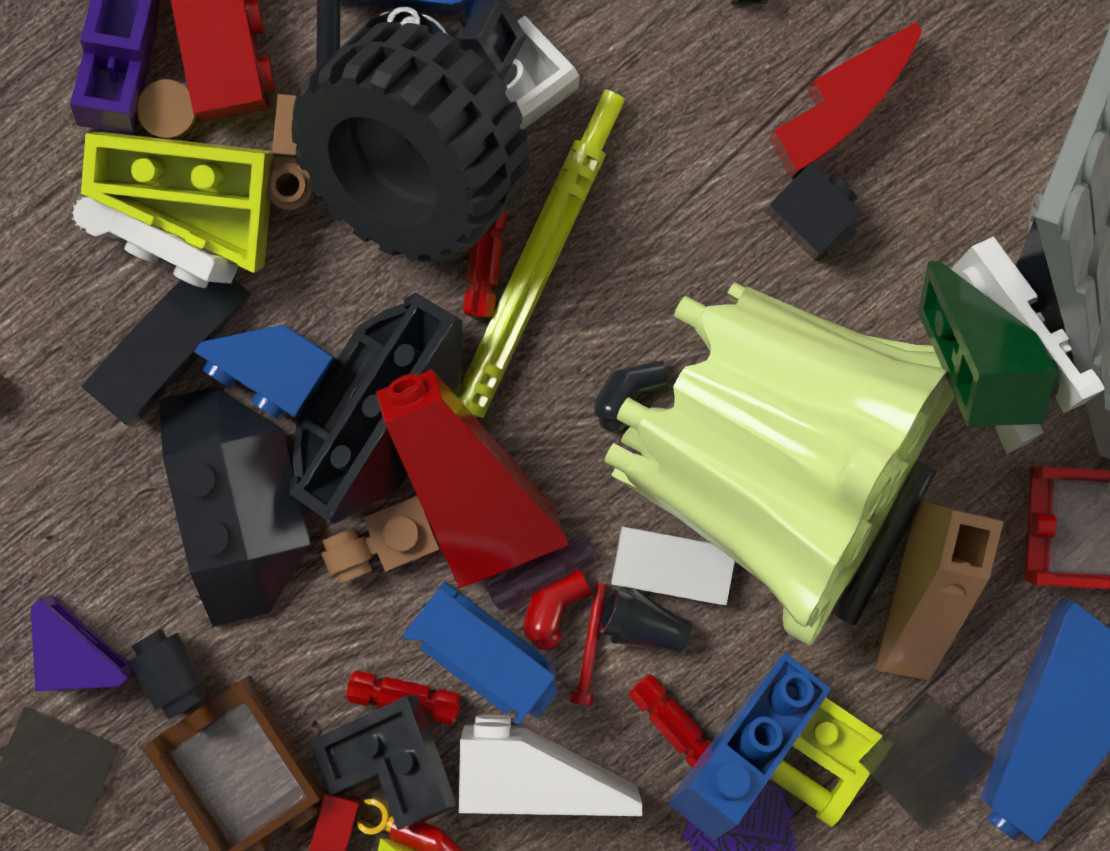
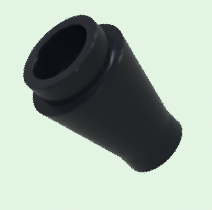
[600,588,691,654]

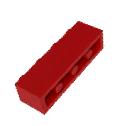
[171,0,276,122]

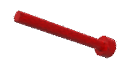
[570,582,607,706]

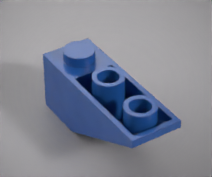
[667,652,831,840]

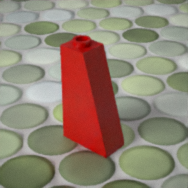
[376,369,569,589]

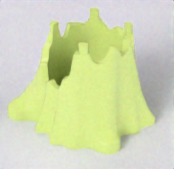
[605,282,955,646]

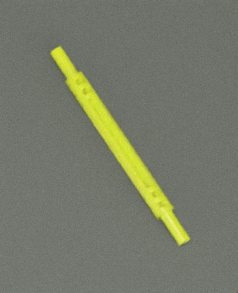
[457,89,626,419]

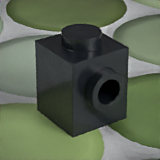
[764,163,861,259]

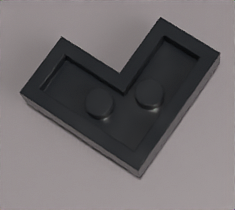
[311,695,458,830]

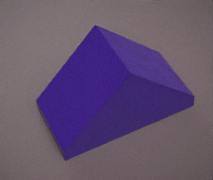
[31,595,134,691]

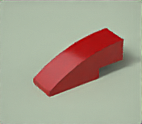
[768,22,922,178]

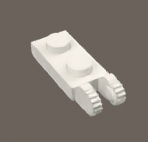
[71,196,238,288]

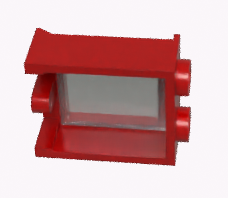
[1024,466,1110,589]

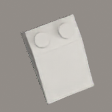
[459,715,642,816]

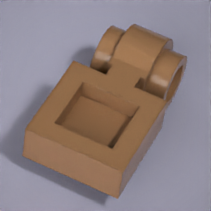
[267,94,314,212]
[321,496,440,584]

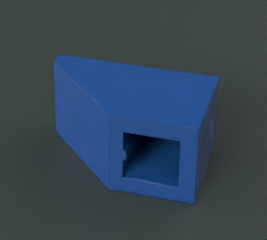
[194,325,337,420]

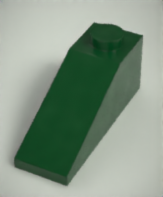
[918,261,1059,427]

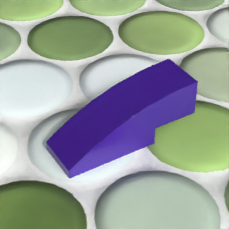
[70,0,160,135]

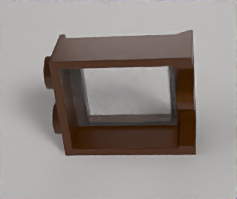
[142,675,326,851]

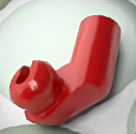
[523,569,592,650]

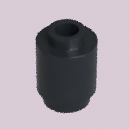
[127,628,209,720]

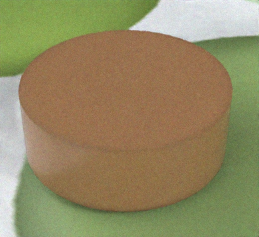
[137,79,198,140]

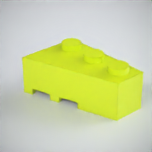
[81,132,274,273]

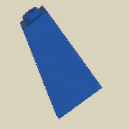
[980,598,1110,844]

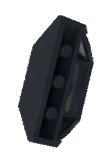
[289,292,462,524]
[159,387,311,627]

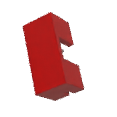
[309,790,362,851]

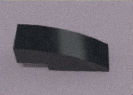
[81,278,252,426]

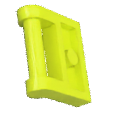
[770,697,891,827]

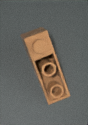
[876,500,1004,681]

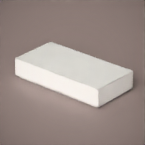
[611,526,735,606]

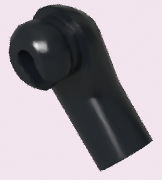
[594,360,669,432]

